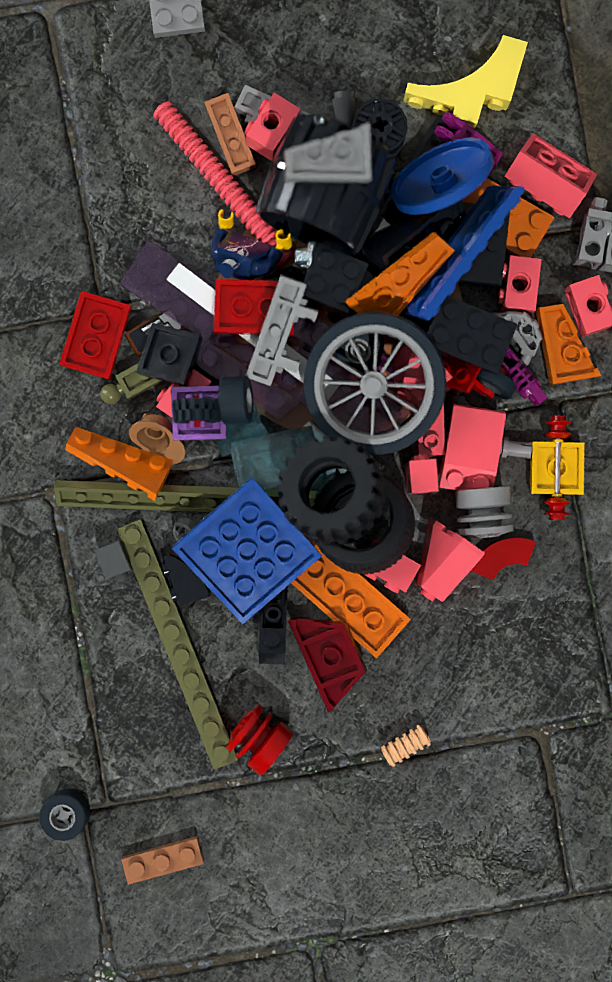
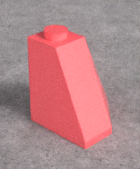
[416,519,485,602]

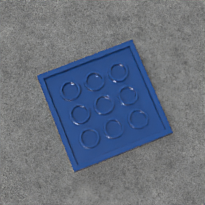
[172,477,322,624]

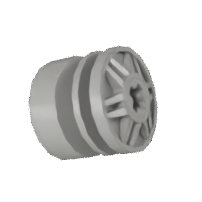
[455,486,514,538]

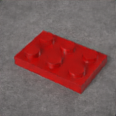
[214,279,294,336]
[59,291,132,380]

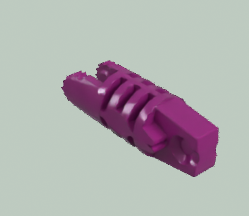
[501,347,547,406]

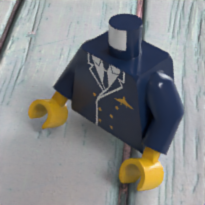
[210,209,292,280]

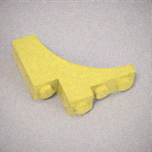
[403,35,528,129]

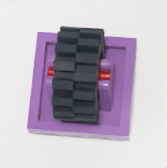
[171,386,227,441]

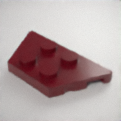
[288,617,367,712]

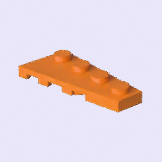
[345,232,455,316]

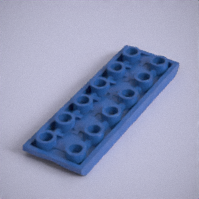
[402,186,526,321]

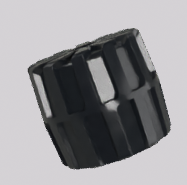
[256,114,396,257]

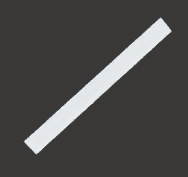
[166,263,340,400]

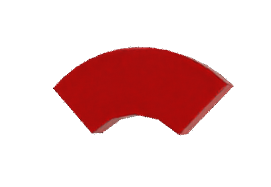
[471,538,536,580]

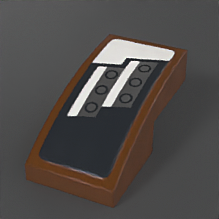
[124,307,185,357]

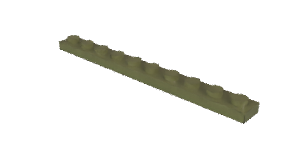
[54,480,316,513]
[117,519,238,770]

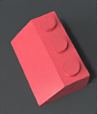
[504,133,597,218]

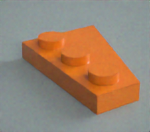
[536,304,602,385]

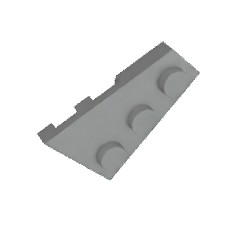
[285,123,371,183]

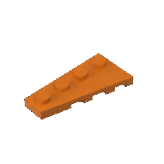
[65,427,173,501]

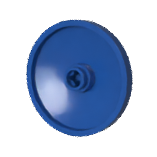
[390,138,494,215]

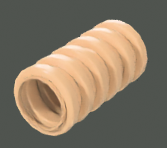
[381,725,431,767]

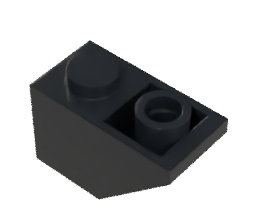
[161,554,211,607]

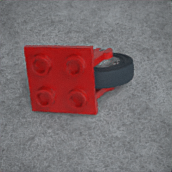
[442,355,516,399]

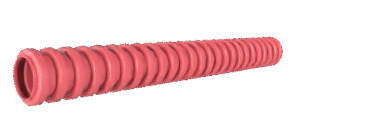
[153,101,295,266]

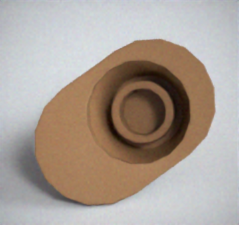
[129,412,186,465]

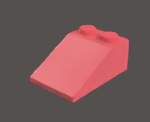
[439,404,506,491]

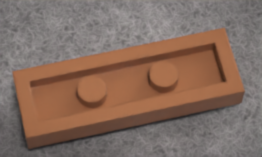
[204,93,256,176]
[121,836,204,885]

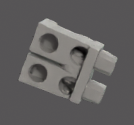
[573,197,612,273]

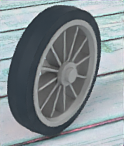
[304,312,446,455]

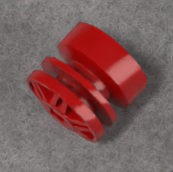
[225,704,294,776]

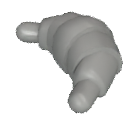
[492,311,543,366]

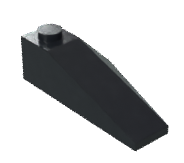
[363,199,466,276]

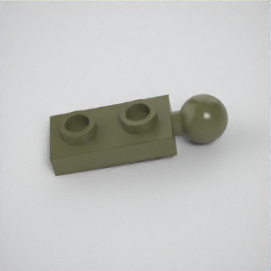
[100,363,162,404]

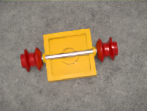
[530,416,584,520]

